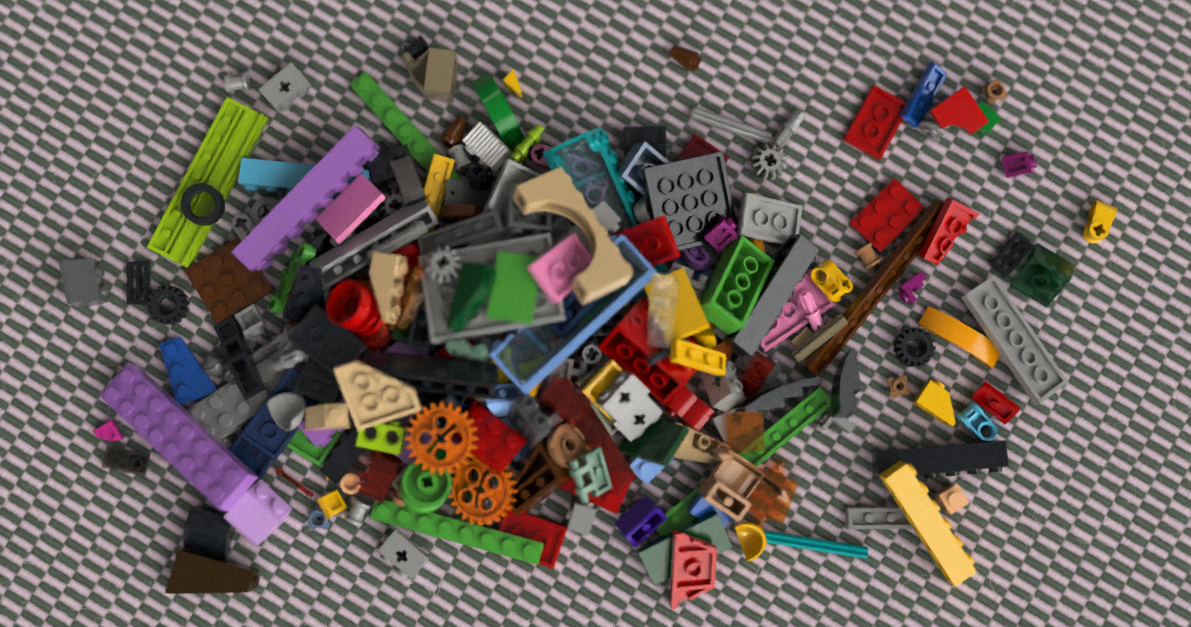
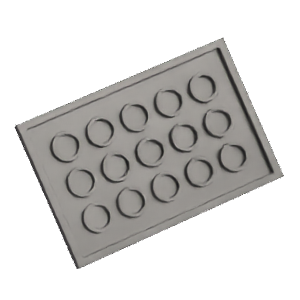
[418,233,566,344]

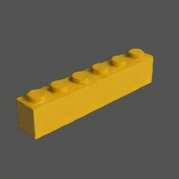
[879,460,977,587]

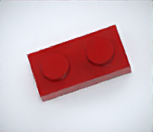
[971,381,1020,424]

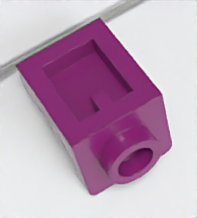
[1002,151,1037,179]
[704,215,738,253]
[897,271,927,305]

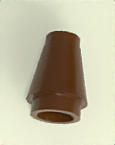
[669,44,702,72]
[440,116,468,148]

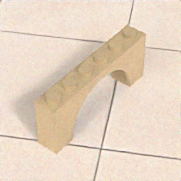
[512,167,633,305]

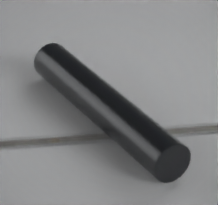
[646,337,690,367]

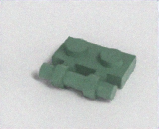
[446,338,490,362]
[569,446,612,503]

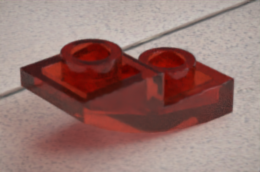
[739,352,776,398]

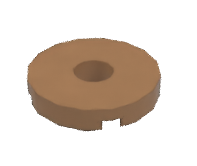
[547,424,587,469]

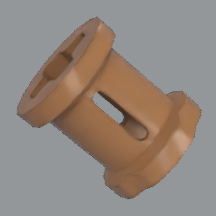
[854,242,882,270]

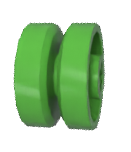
[400,462,451,513]

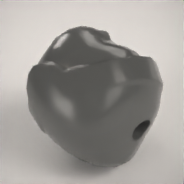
[201,353,226,377]

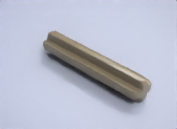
[791,314,848,362]

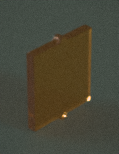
[726,412,765,454]

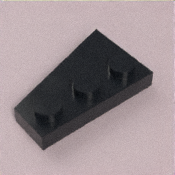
[282,265,325,321]

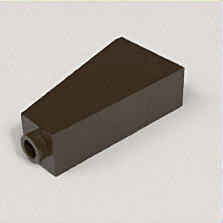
[165,548,260,594]

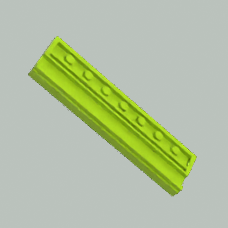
[146,97,269,268]

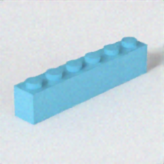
[238,158,373,199]

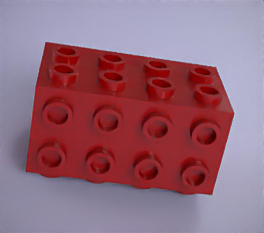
[598,296,700,405]

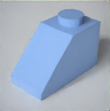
[484,383,522,417]

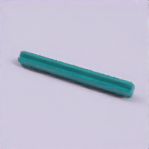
[763,530,868,559]

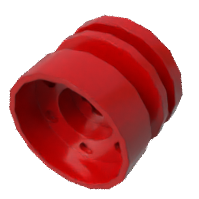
[326,280,383,336]

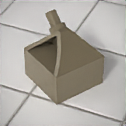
[402,48,459,103]

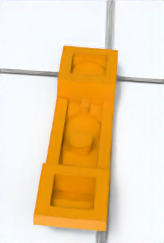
[917,306,1000,368]

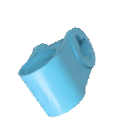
[955,401,997,442]

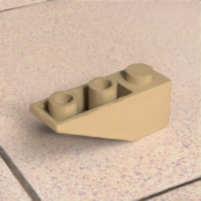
[369,252,408,324]
[673,422,731,464]

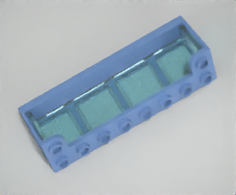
[488,234,658,395]

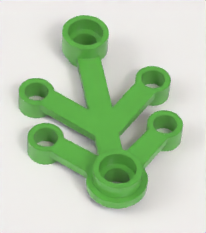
[269,242,316,315]

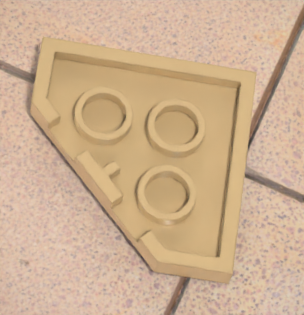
[333,360,422,431]

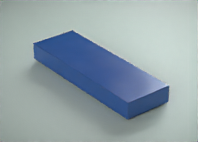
[899,62,947,128]

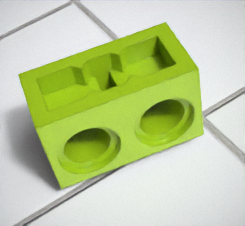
[356,420,408,455]

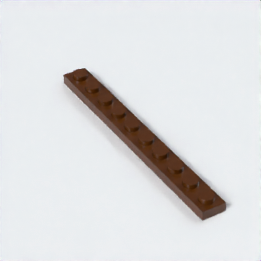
[803,199,944,377]

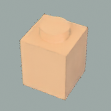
[933,483,969,514]

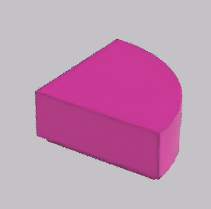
[93,419,125,441]

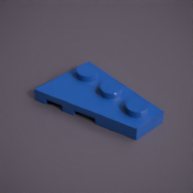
[159,337,218,405]

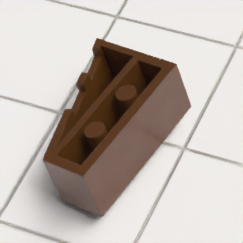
[509,440,572,516]

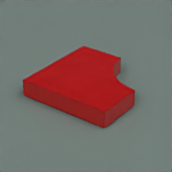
[929,86,989,135]

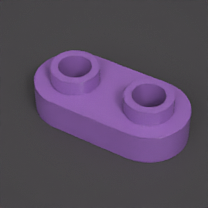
[679,245,710,270]

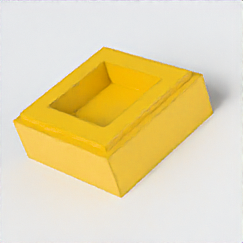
[317,489,348,519]

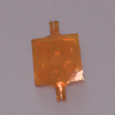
[386,265,425,330]
[748,459,798,529]

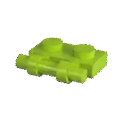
[508,124,544,165]

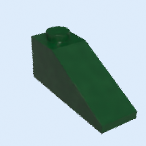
[446,262,497,334]

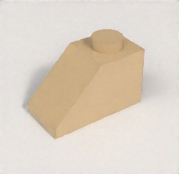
[305,404,351,430]

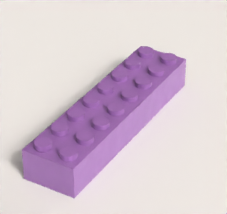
[232,125,381,271]
[99,362,258,511]

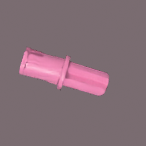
[799,291,825,334]

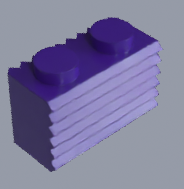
[614,494,667,547]

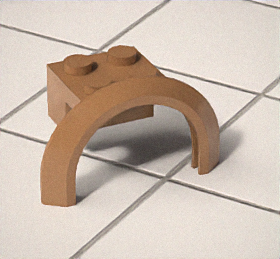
[698,448,789,522]

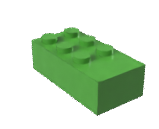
[699,235,775,335]

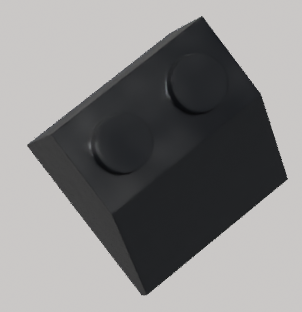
[183,505,236,560]

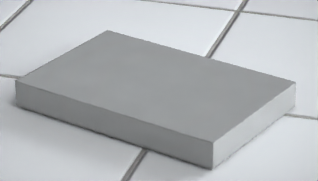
[737,193,803,246]

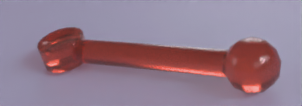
[276,468,314,498]

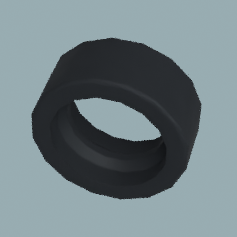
[180,183,225,226]

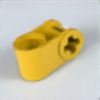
[1083,200,1117,244]
[811,260,853,303]

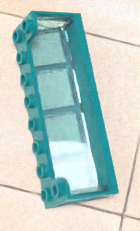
[543,127,669,304]

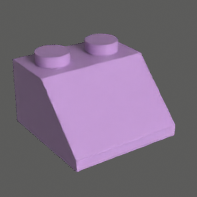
[224,479,293,547]

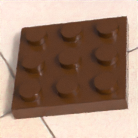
[184,236,274,324]

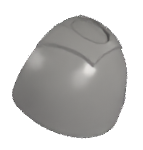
[267,392,305,432]

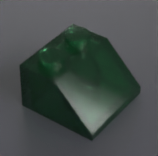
[1010,243,1075,308]

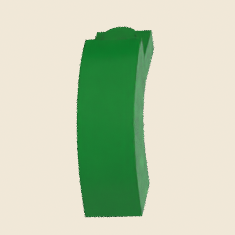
[470,73,525,148]

